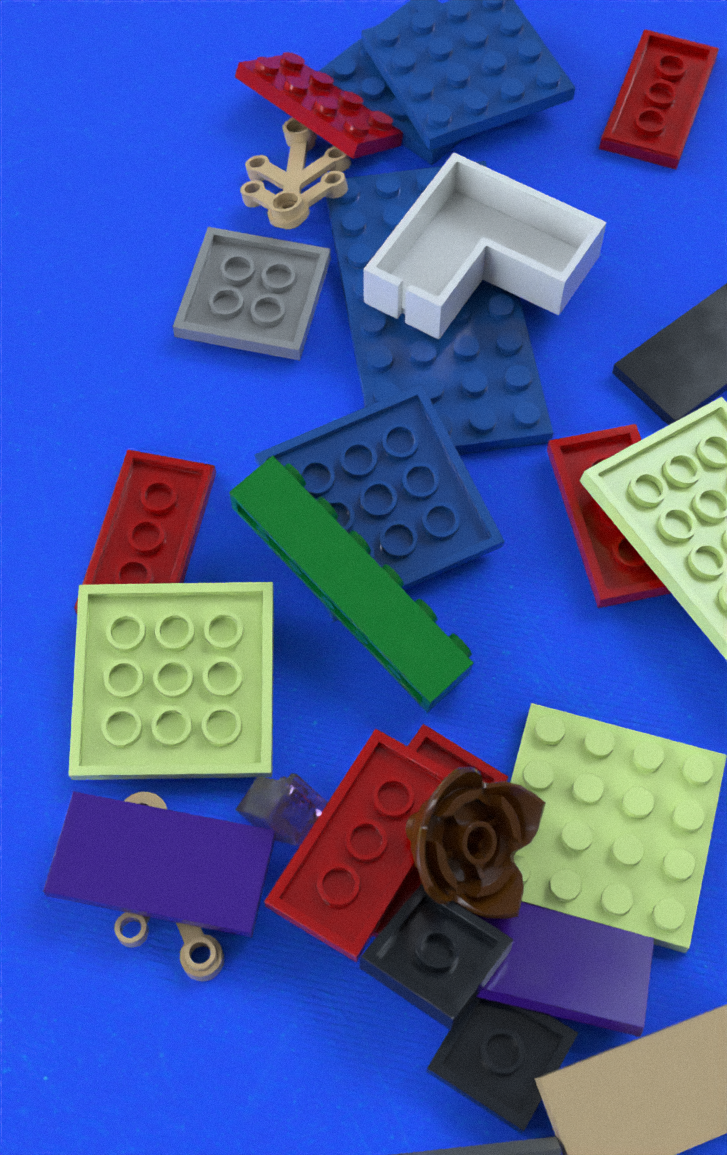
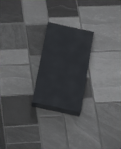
[612,283,727,425]

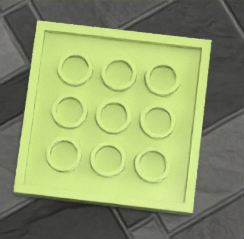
[68,582,274,780]
[510,703,727,953]

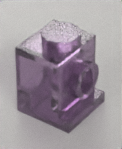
[236,773,328,847]

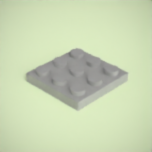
[173,227,331,361]

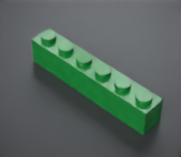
[229,455,474,713]

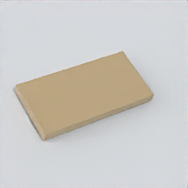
[535,1004,727,1155]

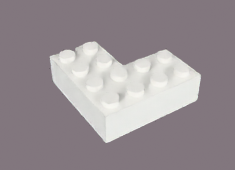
[363,152,607,339]

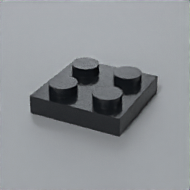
[359,883,514,1030]
[427,997,578,1134]

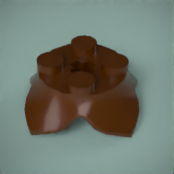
[406,767,546,919]

